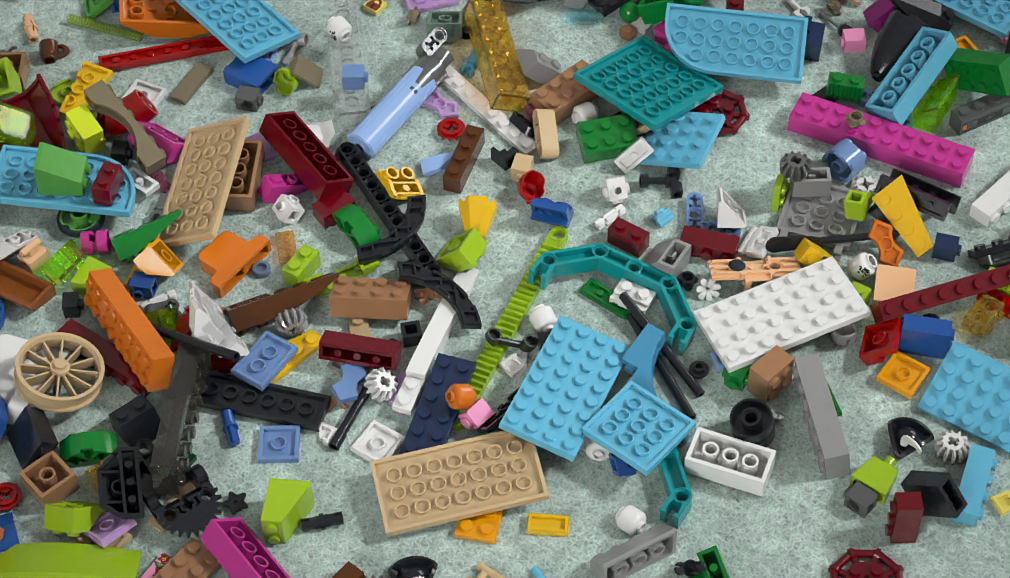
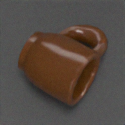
[39,38,70,64]

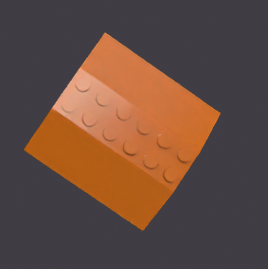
[119,0,209,39]

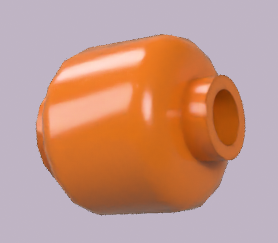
[445,383,476,410]

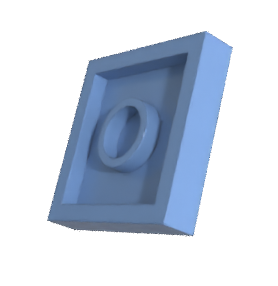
[258,425,301,463]

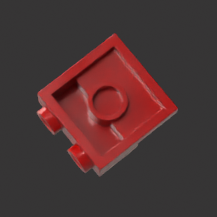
[859,318,903,366]

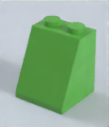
[33,142,91,196]

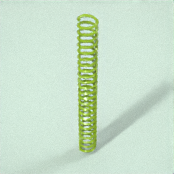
[67,13,144,42]

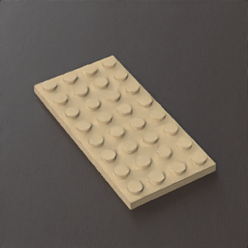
[154,116,251,248]
[370,430,549,537]

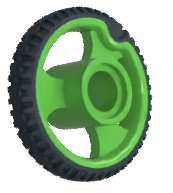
[56,210,105,238]

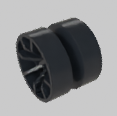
[730,398,775,447]

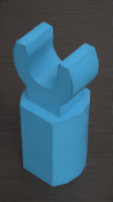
[461,49,483,77]

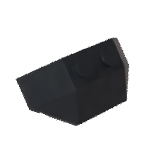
[97,447,144,519]

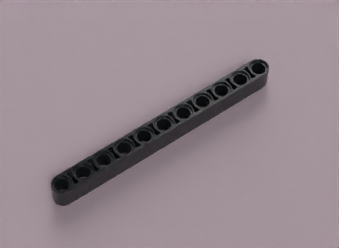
[339,142,442,273]

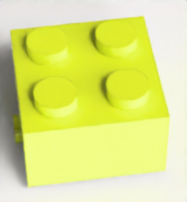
[65,103,106,154]

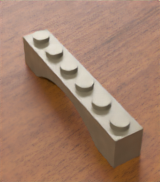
[84,80,167,176]

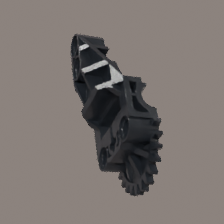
[135,438,223,538]

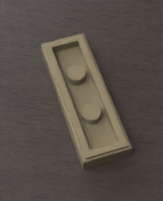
[170,61,214,105]

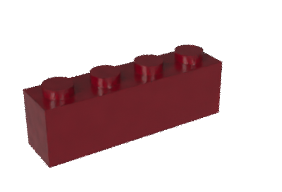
[319,330,402,371]

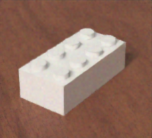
[684,427,776,496]

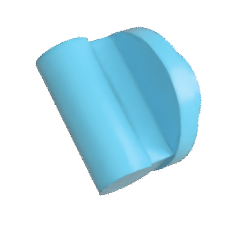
[652,206,674,228]

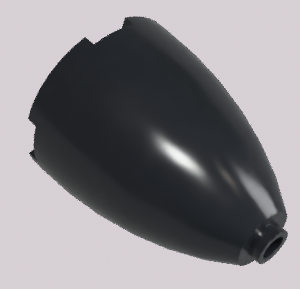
[870,10,928,82]

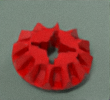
[437,118,465,142]
[0,482,22,512]

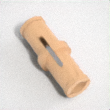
[22,13,39,44]

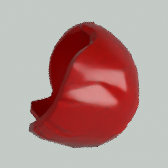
[517,170,545,204]

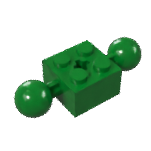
[619,0,704,25]

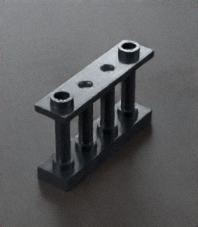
[874,168,962,222]

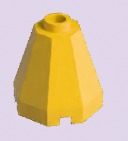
[458,195,497,239]

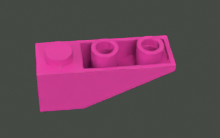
[257,174,309,204]

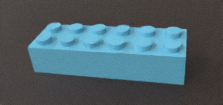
[865,26,958,125]

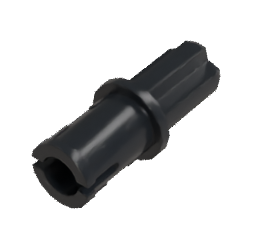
[674,559,706,577]

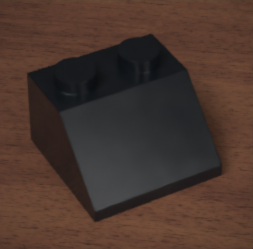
[109,394,168,447]

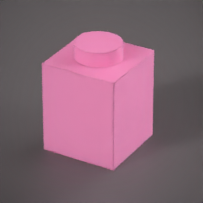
[839,28,867,53]
[458,398,494,431]

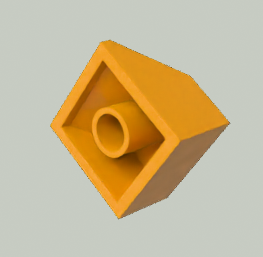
[133,237,185,276]

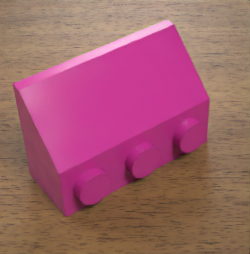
[127,121,185,165]

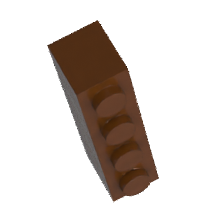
[443,124,485,194]

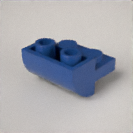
[530,198,574,228]

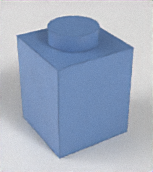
[342,64,368,90]

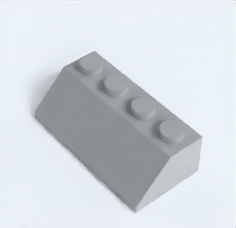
[590,524,677,578]

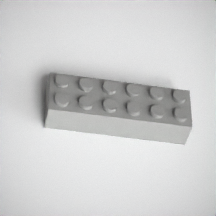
[792,353,851,480]

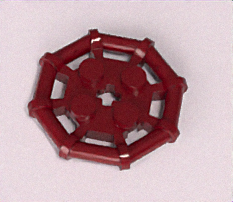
[690,89,750,136]
[828,548,904,578]

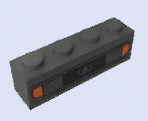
[949,94,1010,136]

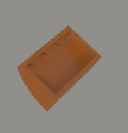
[0,260,56,311]

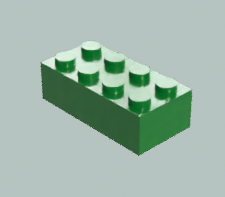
[944,48,1010,97]

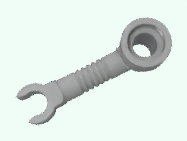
[283,33,308,68]

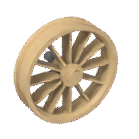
[14,332,105,413]

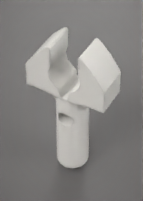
[786,0,810,17]

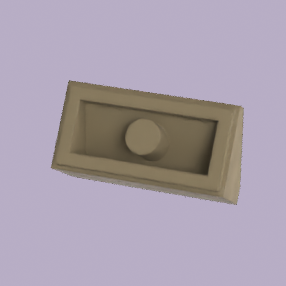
[290,55,323,88]

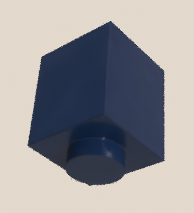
[931,232,962,262]

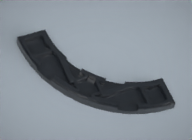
[356,195,426,265]
[396,261,482,329]

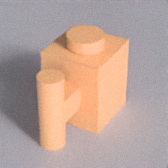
[17,237,50,275]

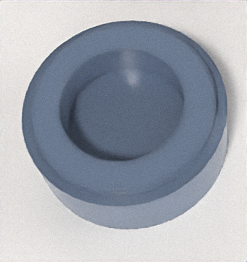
[252,261,271,279]

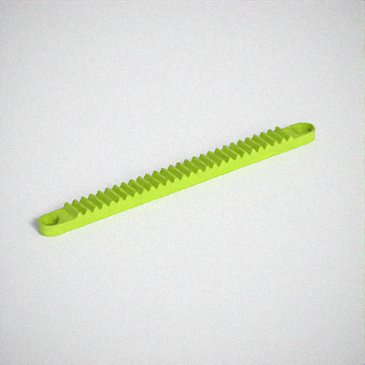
[452,226,568,431]

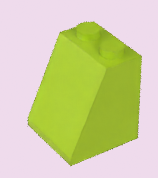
[260,478,315,545]

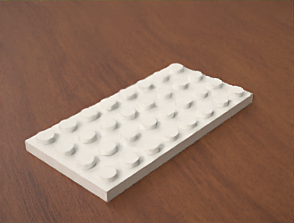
[693,256,871,373]

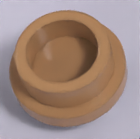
[619,25,636,40]

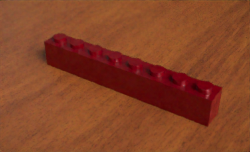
[870,264,1010,324]

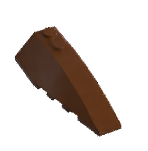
[225,271,339,334]

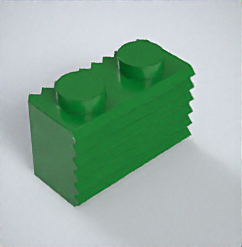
[825,71,865,103]

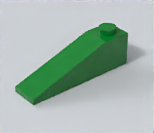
[110,209,182,262]

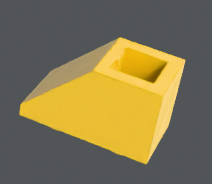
[793,237,840,266]

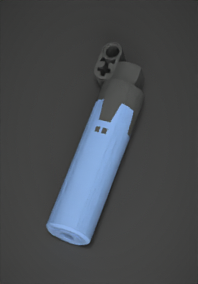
[347,27,454,159]

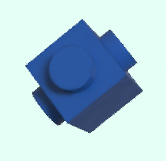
[127,271,159,299]

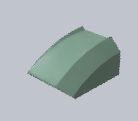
[427,11,463,43]

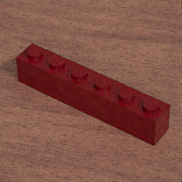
[57,318,151,397]

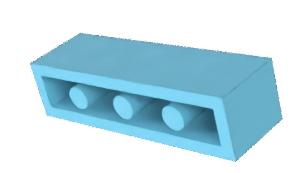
[950,443,998,527]

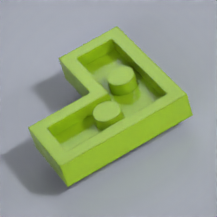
[770,174,790,213]

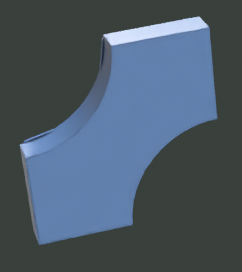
[331,364,367,404]

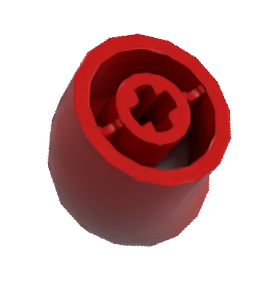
[97,89,159,138]

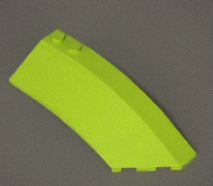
[0,542,142,578]

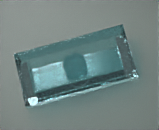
[566,9,601,26]

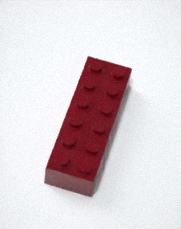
[259,111,354,201]

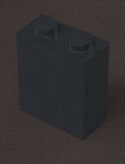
[7,406,59,470]
[900,470,968,519]

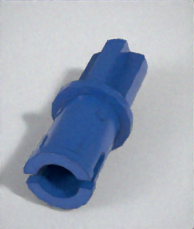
[221,409,240,447]

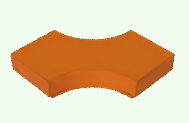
[868,219,904,267]

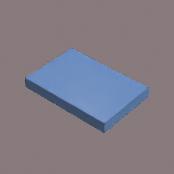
[230,330,298,391]

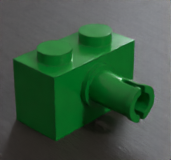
[688,545,730,578]

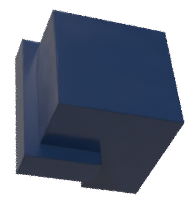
[804,15,826,62]

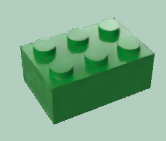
[576,113,637,164]

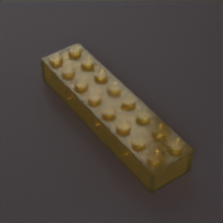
[463,0,531,113]

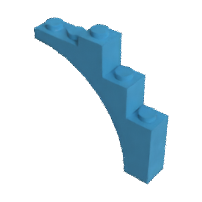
[622,323,689,445]

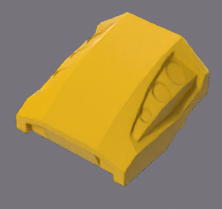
[375,166,424,200]

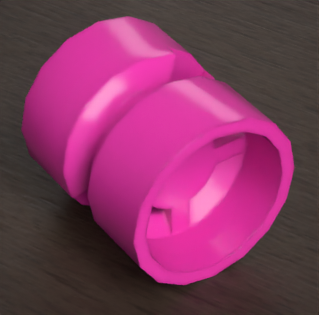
[80,229,111,256]

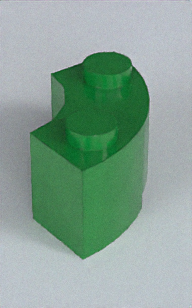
[332,203,381,249]
[59,430,117,468]

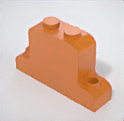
[199,231,271,299]

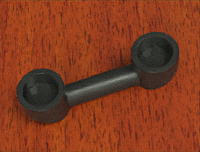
[978,255,1010,269]
[485,327,539,352]

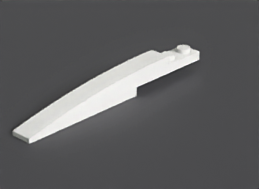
[392,268,480,416]

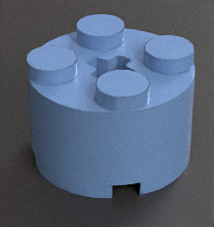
[822,138,867,183]

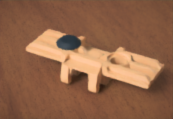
[708,256,801,291]

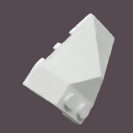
[189,282,250,358]

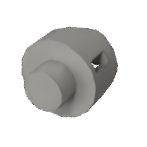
[831,323,858,346]

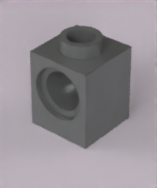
[235,85,264,112]
[843,481,878,518]

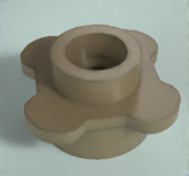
[826,0,842,15]
[406,6,421,25]
[845,110,866,128]

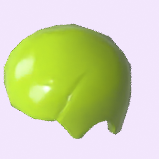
[273,67,299,96]

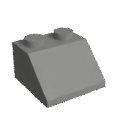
[515,49,562,85]

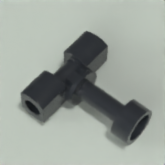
[639,167,683,199]

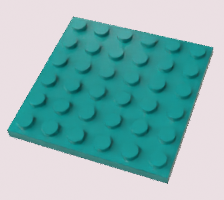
[573,36,724,131]

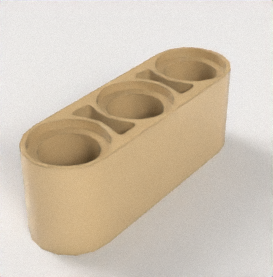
[532,109,559,159]

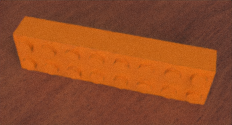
[84,268,175,392]

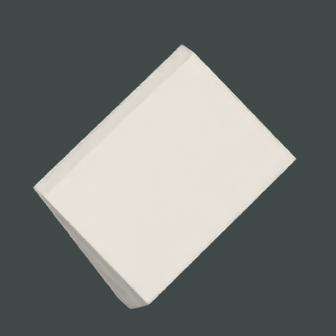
[716,186,747,228]

